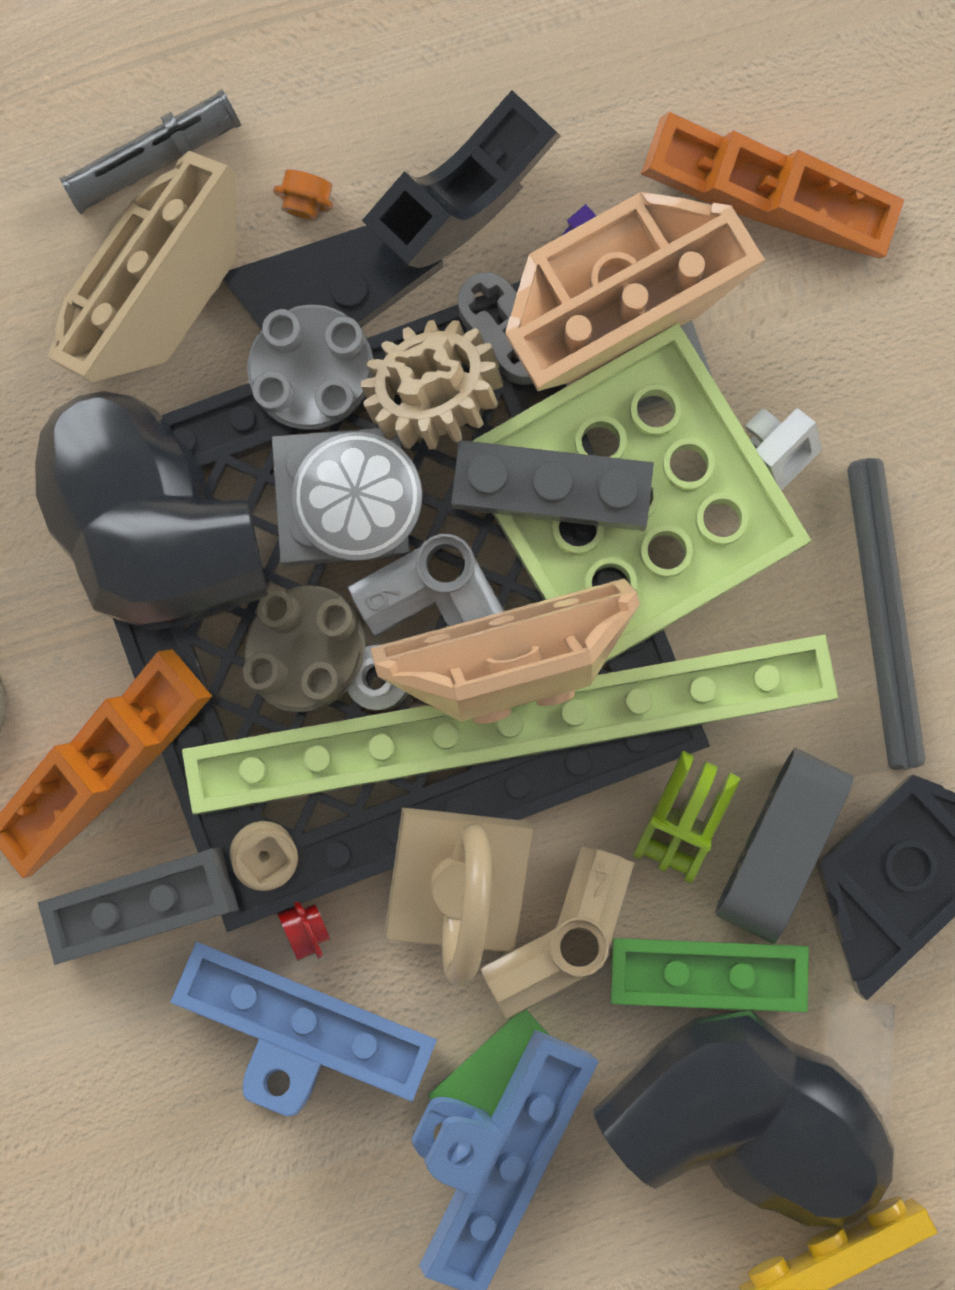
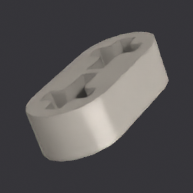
[458,272,533,385]

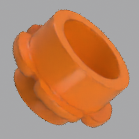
[273,169,333,221]

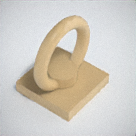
[385,807,533,986]

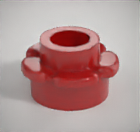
[277,902,330,961]

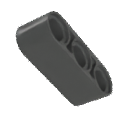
[715,747,854,944]

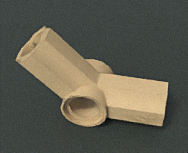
[480,846,635,1020]

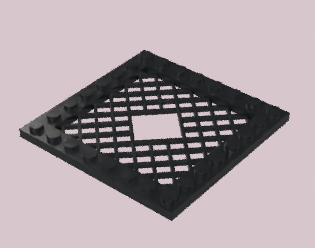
[113,281,710,932]

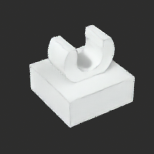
[745,408,822,491]

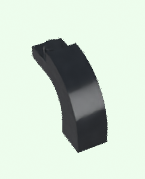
[361,90,561,268]

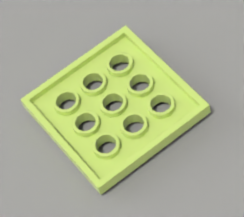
[457,323,812,664]

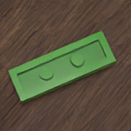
[610,938,809,1012]

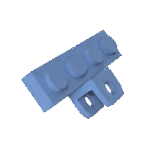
[170,941,437,1116]
[411,1030,599,1290]

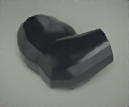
[35,391,268,631]
[593,1010,894,1227]

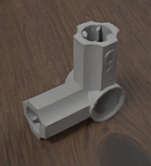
[348,534,504,636]

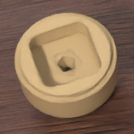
[230,821,298,891]

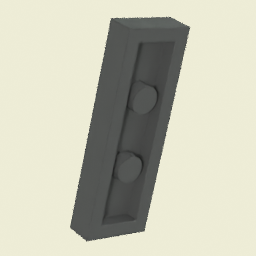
[451,440,654,531]
[37,847,239,965]

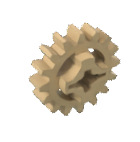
[361,320,503,450]

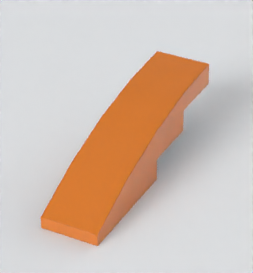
[641,111,904,259]
[0,649,212,878]

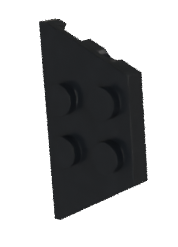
[816,775,955,1000]

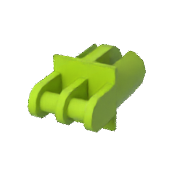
[632,751,742,884]

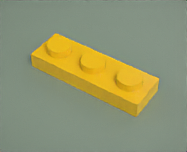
[738,1196,938,1290]

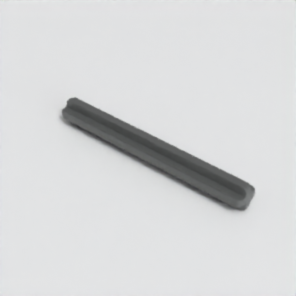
[847,458,926,770]

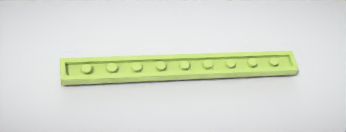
[182,634,838,815]

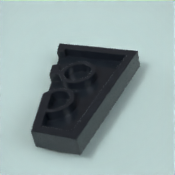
[222,225,443,330]

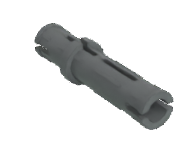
[60,89,242,214]

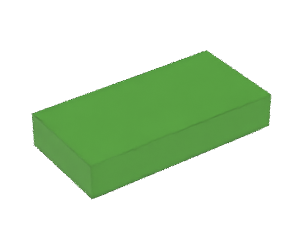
[428,1009,550,1118]

